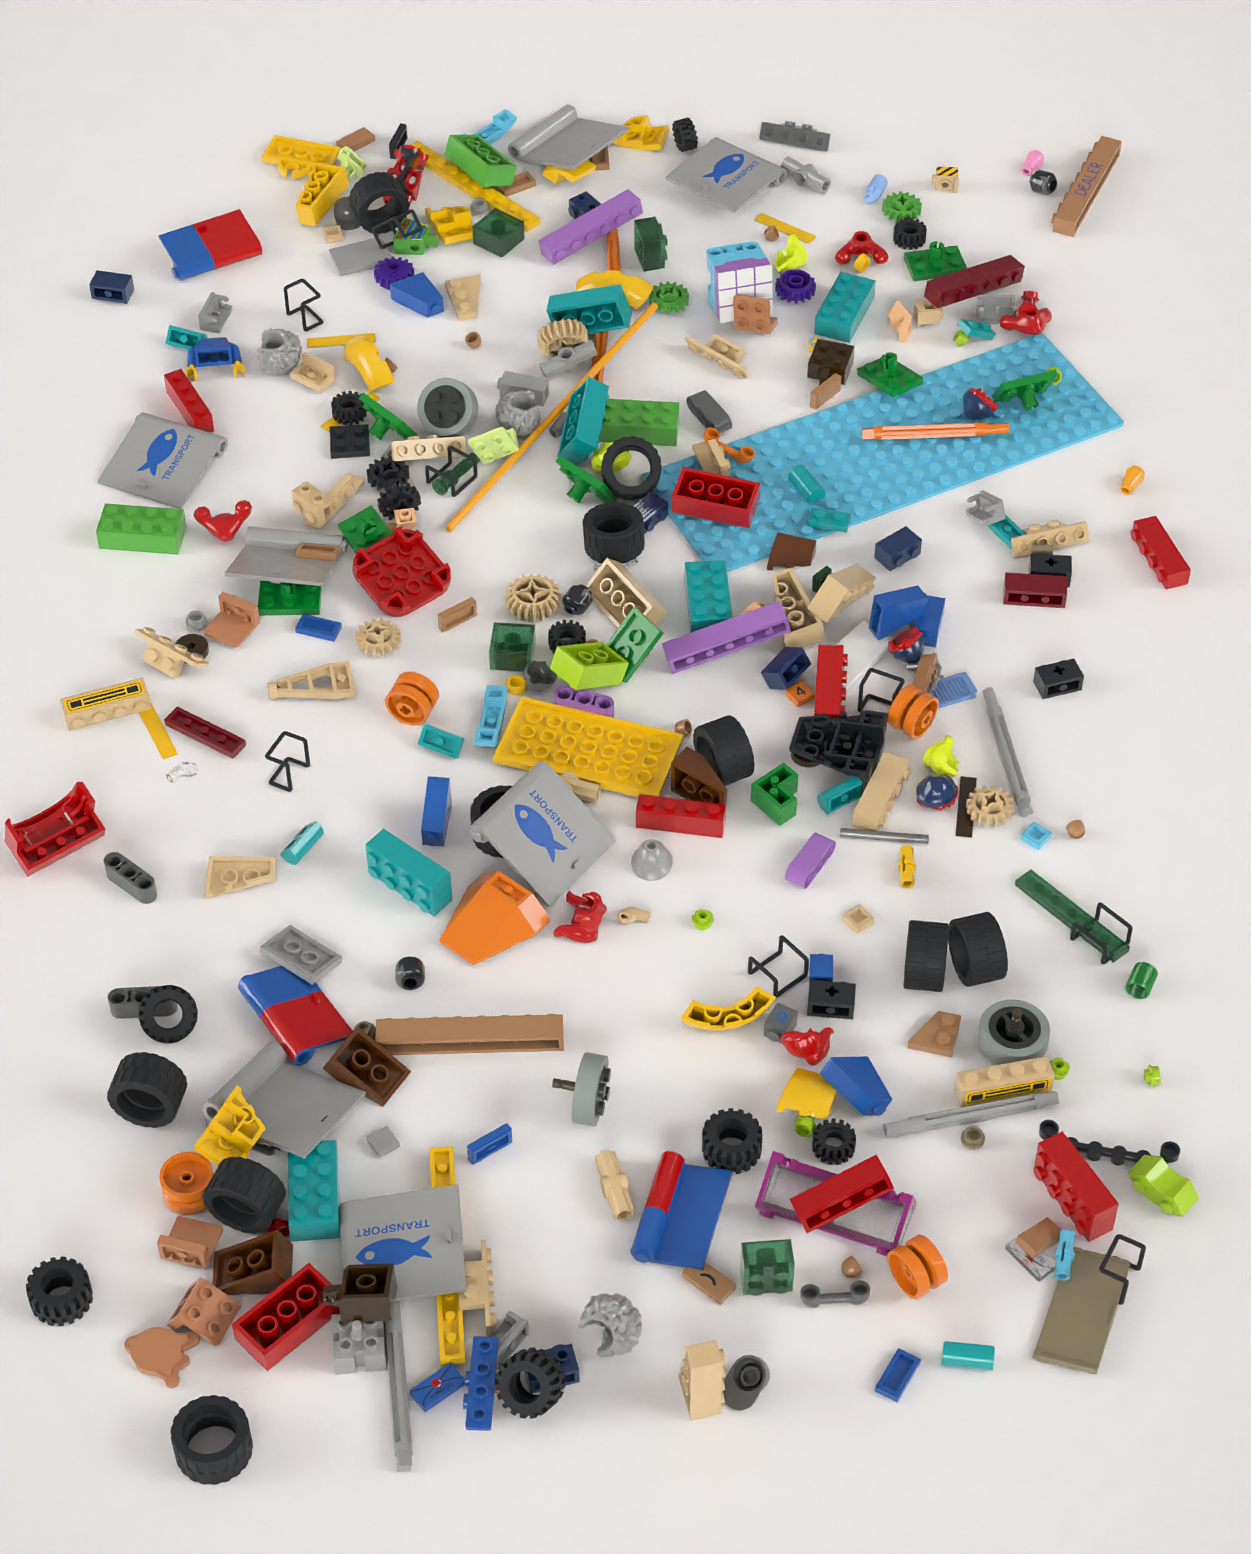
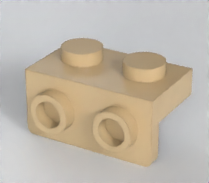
[290,352,335,393]
[291,481,332,528]

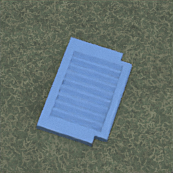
[931,672,977,708]

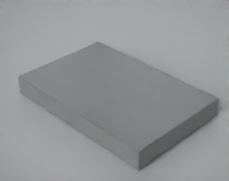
[329,237,392,276]
[260,925,342,984]

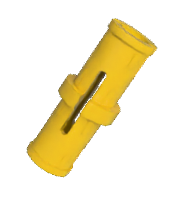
[898,845,916,888]

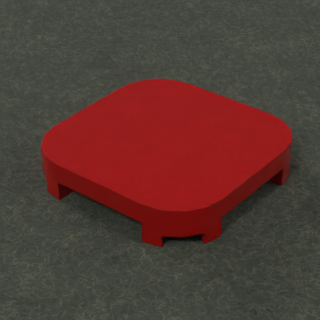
[352,526,451,617]

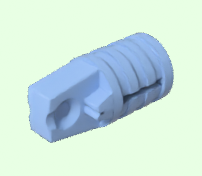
[864,174,888,204]

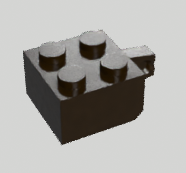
[807,339,855,385]
[323,1263,397,1322]

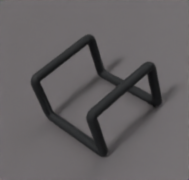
[372,209,422,249]
[284,278,323,332]
[425,446,478,497]
[857,668,905,712]
[265,731,310,792]
[1070,902,1133,965]
[748,935,809,998]
[1099,1234,1146,1305]

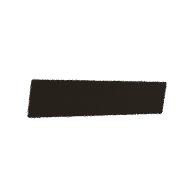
[956,776,977,838]

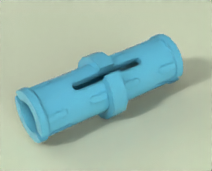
[1054,1229,1076,1281]

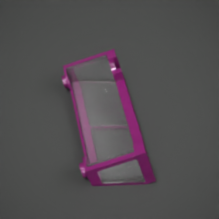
[755,1151,917,1256]

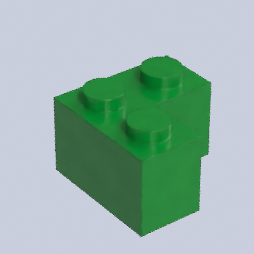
[750,762,798,826]

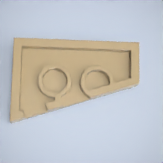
[445,274,481,321]
[205,856,277,899]

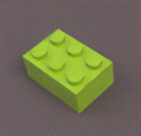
[550,642,629,691]

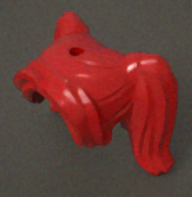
[553,891,607,943]

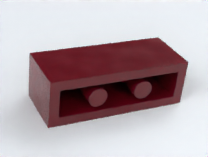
[1003,572,1067,608]

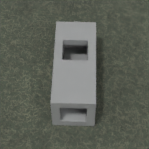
[497,371,550,406]

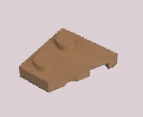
[908,1011,961,1058]

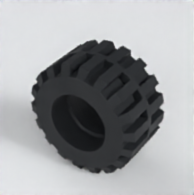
[139,985,198,1044]
[702,1108,763,1174]
[26,1256,93,1326]
[495,1347,566,1419]

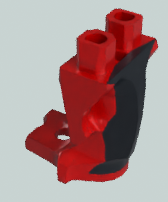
[383,145,429,204]

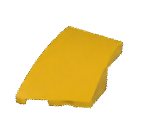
[612,115,670,151]
[542,160,596,185]
[425,206,479,245]
[776,1068,838,1119]
[193,1085,266,1166]

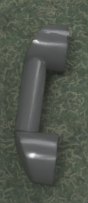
[800,1280,870,1308]

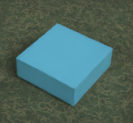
[1020,822,1052,850]

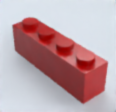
[164,369,214,433]
[1130,516,1191,589]
[814,645,848,718]
[636,794,726,838]
[789,1154,894,1233]

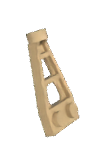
[267,661,355,699]

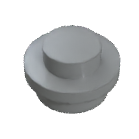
[470,198,488,215]
[186,610,207,630]

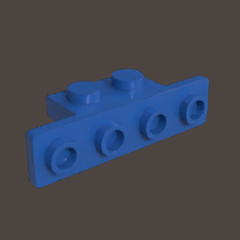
[463,1336,499,1431]

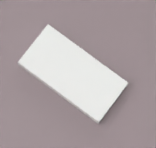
[812,620,894,690]

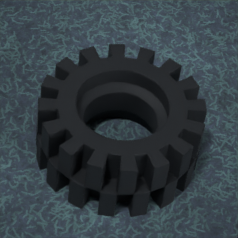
[672,117,698,152]
[893,218,927,250]
[331,391,367,426]
[548,620,586,654]
[812,1118,856,1165]

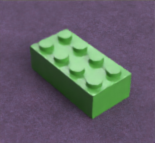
[445,135,517,188]
[599,399,680,446]
[96,503,187,555]

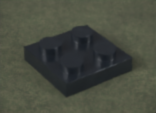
[330,424,370,459]

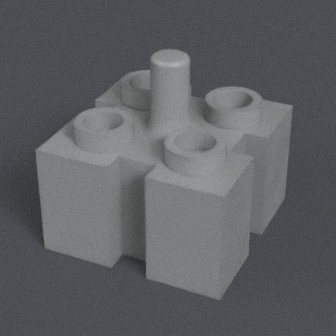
[331,1314,387,1375]

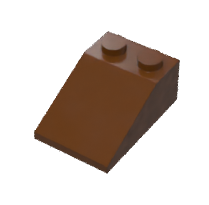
[671,747,727,805]
[323,1026,411,1107]
[212,1230,293,1295]

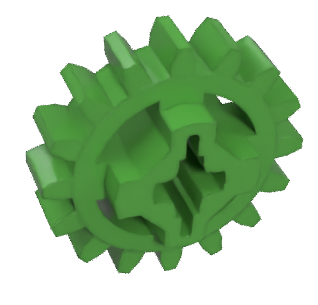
[882,191,922,222]
[649,281,689,314]

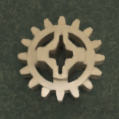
[356,618,401,657]
[966,785,1014,827]

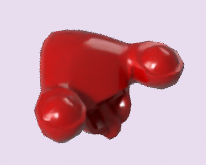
[834,231,889,264]
[999,301,1052,335]
[193,500,252,542]

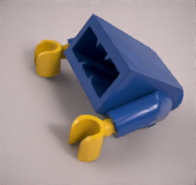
[185,337,245,381]

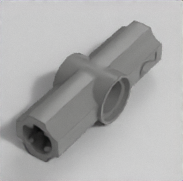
[781,156,831,194]
[539,340,598,379]

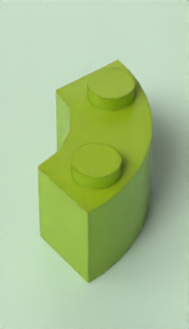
[1128,1155,1199,1217]

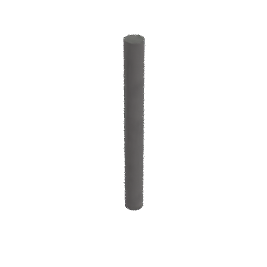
[840,828,929,844]

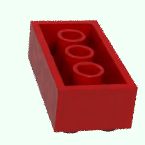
[672,467,760,528]
[1033,1131,1119,1242]
[232,1263,340,1371]

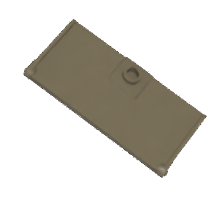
[1032,1247,1131,1374]

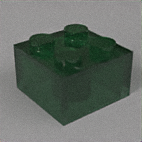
[472,208,525,258]
[634,217,668,272]
[489,622,536,672]
[740,1239,795,1296]

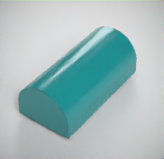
[165,325,207,350]
[788,464,826,503]
[817,776,862,815]
[280,821,324,865]
[941,1341,995,1370]

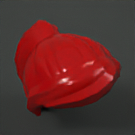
[780,1027,834,1066]

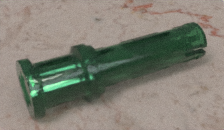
[432,452,480,496]

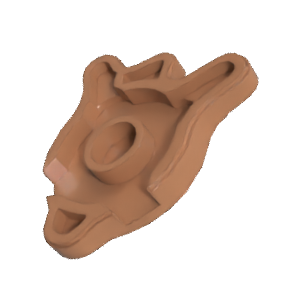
[124,1327,200,1388]

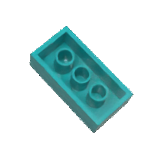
[814,271,876,343]
[546,284,632,334]
[557,377,609,466]
[684,560,733,633]
[365,828,452,917]
[288,1140,340,1242]

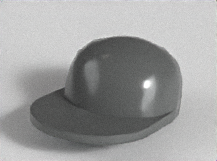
[334,197,361,230]
[723,1355,770,1411]

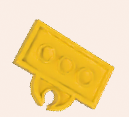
[262,135,341,179]

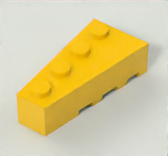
[296,162,349,226]

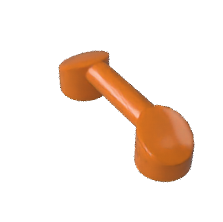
[703,428,755,463]

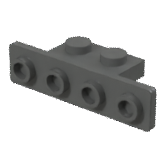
[759,121,831,151]

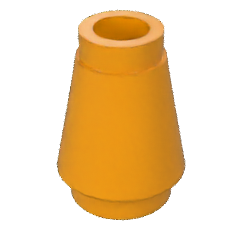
[1120,465,1145,495]

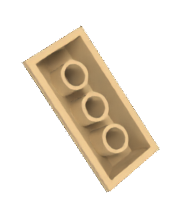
[586,558,667,628]

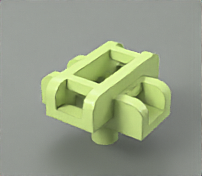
[337,146,366,179]

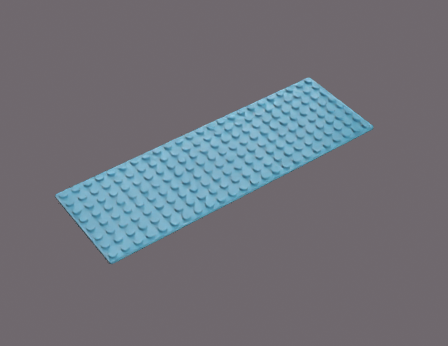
[641,333,1124,572]

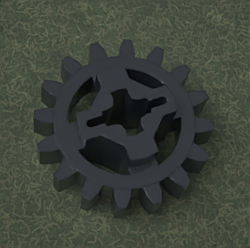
[366,456,410,492]
[377,482,421,520]

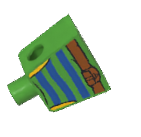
[393,218,439,255]

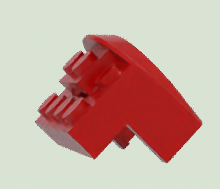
[4,782,106,877]

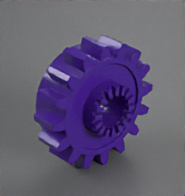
[374,256,415,290]
[775,269,816,304]

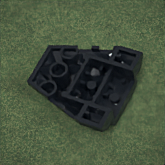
[789,710,888,778]

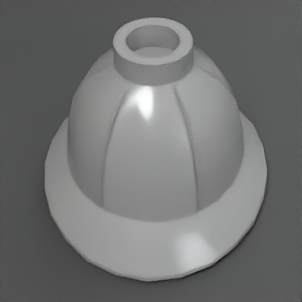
[631,839,673,881]

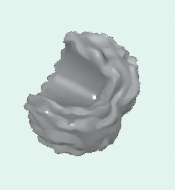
[257,328,302,375]
[495,390,541,437]
[578,1293,642,1358]

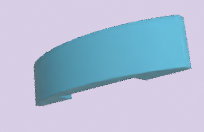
[462,109,517,144]
[474,685,508,747]

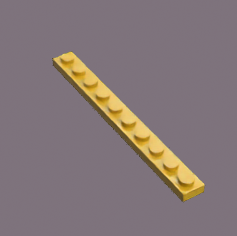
[411,141,540,232]
[429,1146,466,1365]

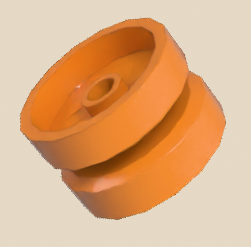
[385,672,439,726]
[887,684,939,739]
[159,1152,214,1215]
[887,1234,948,1300]

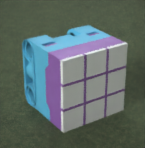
[706,242,773,323]

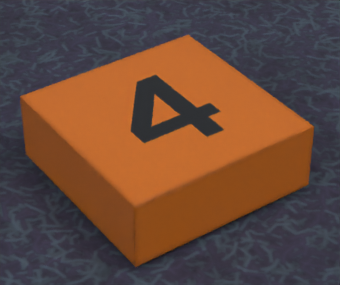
[785,681,815,707]

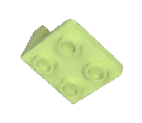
[468,427,519,464]

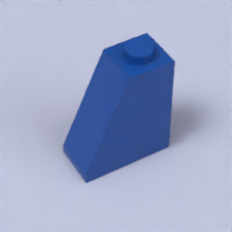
[390,272,444,318]
[868,585,928,640]
[908,595,946,647]
[421,776,452,847]
[820,1056,893,1116]

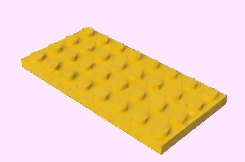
[493,696,684,797]

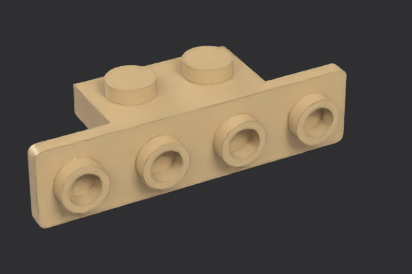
[684,333,750,379]
[391,435,466,461]
[692,439,731,476]
[304,473,364,530]
[1011,520,1089,558]
[134,627,209,678]
[459,1240,496,1337]

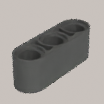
[686,390,732,433]
[103,852,157,904]
[108,986,178,1019]

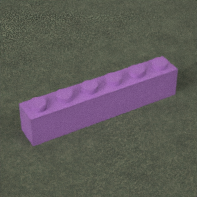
[538,189,643,265]
[662,601,791,674]

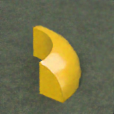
[576,270,653,310]
[344,335,395,392]
[681,986,776,1031]

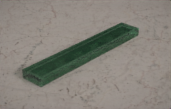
[1015,869,1130,963]

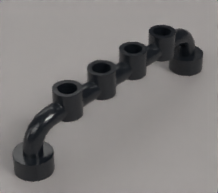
[1039,1120,1180,1166]

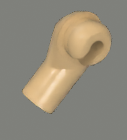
[617,906,651,924]

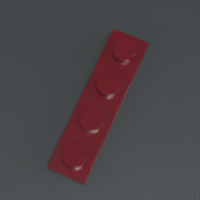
[164,706,246,759]

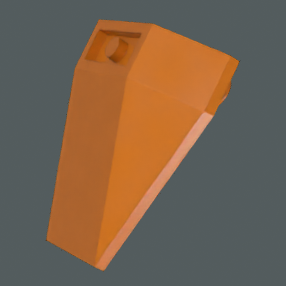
[439,871,550,965]

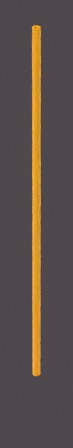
[445,303,658,532]

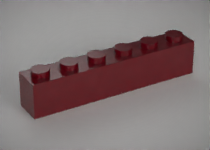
[923,255,1025,308]

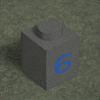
[764,1002,798,1044]

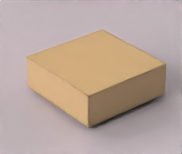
[322,225,344,244]
[842,904,874,934]

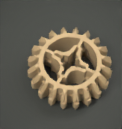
[537,319,589,358]
[505,574,561,622]

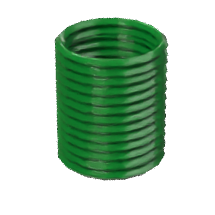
[1125,962,1158,999]

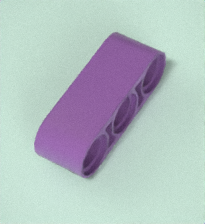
[554,686,614,718]
[785,832,836,889]

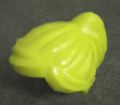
[774,234,807,273]
[591,442,631,474]
[922,735,959,778]

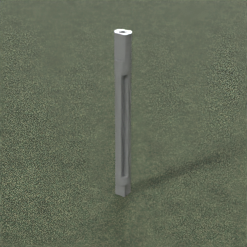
[982,687,1034,817]
[883,1091,1059,1137]
[384,1301,413,1472]

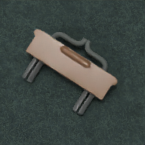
[899,653,944,695]

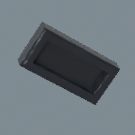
[389,123,408,159]

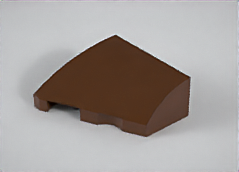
[767,532,817,571]

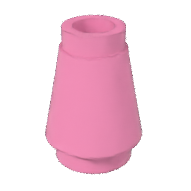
[1021,150,1044,176]

